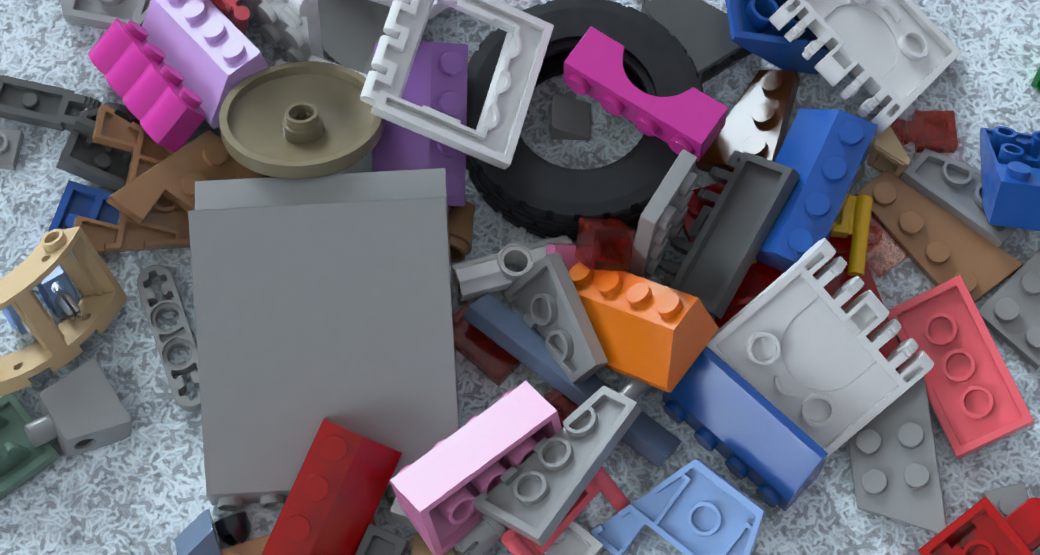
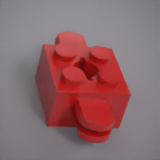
[918,496,1040,555]

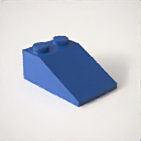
[725,0,830,75]

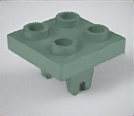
[0,393,60,500]

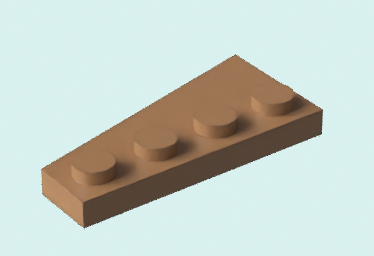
[855,170,1023,303]

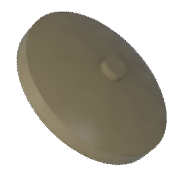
[219,61,384,179]

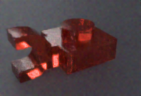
[890,110,958,153]

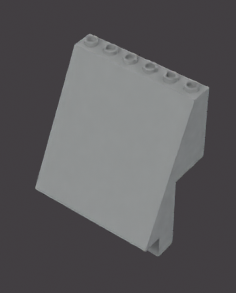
[188,168,460,511]

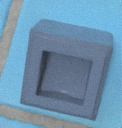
[175,509,222,555]

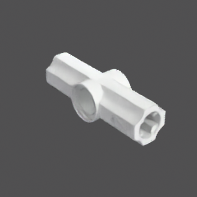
[451,235,572,301]

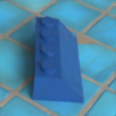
[755,108,878,272]
[662,346,828,511]

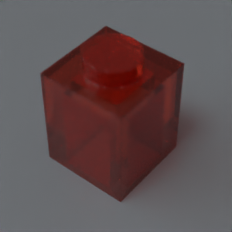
[575,218,635,271]

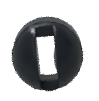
[214,512,251,546]

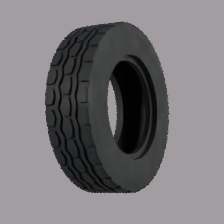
[466,0,704,244]

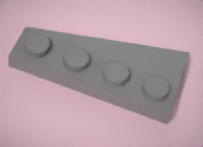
[472,385,641,547]

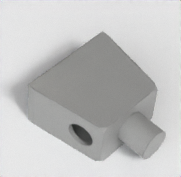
[24,357,132,457]

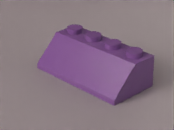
[372,42,468,207]

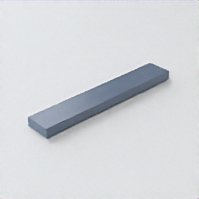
[463,292,682,468]

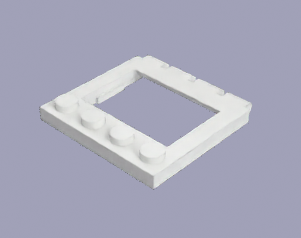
[360,0,554,170]

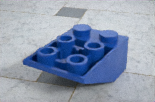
[980,126,1040,231]

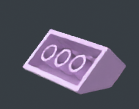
[142,0,269,129]

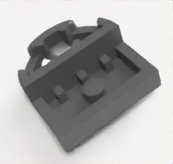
[56,102,141,192]

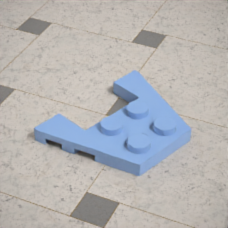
[590,458,766,555]

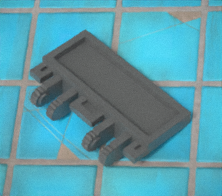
[658,150,800,319]

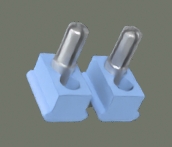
[3,264,81,340]

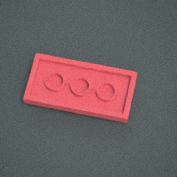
[888,275,1035,459]

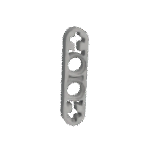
[137,265,201,412]

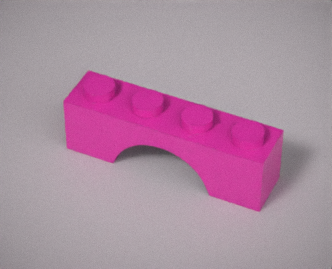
[563,26,728,162]

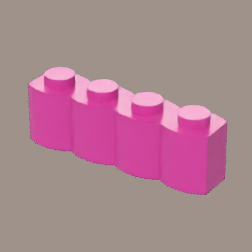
[88,18,206,152]

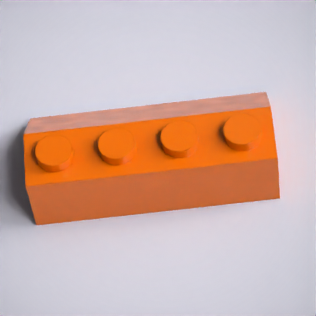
[569,257,719,393]

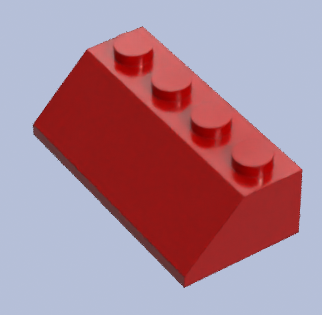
[261,418,402,555]

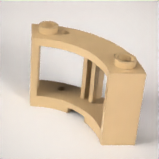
[0,226,127,396]

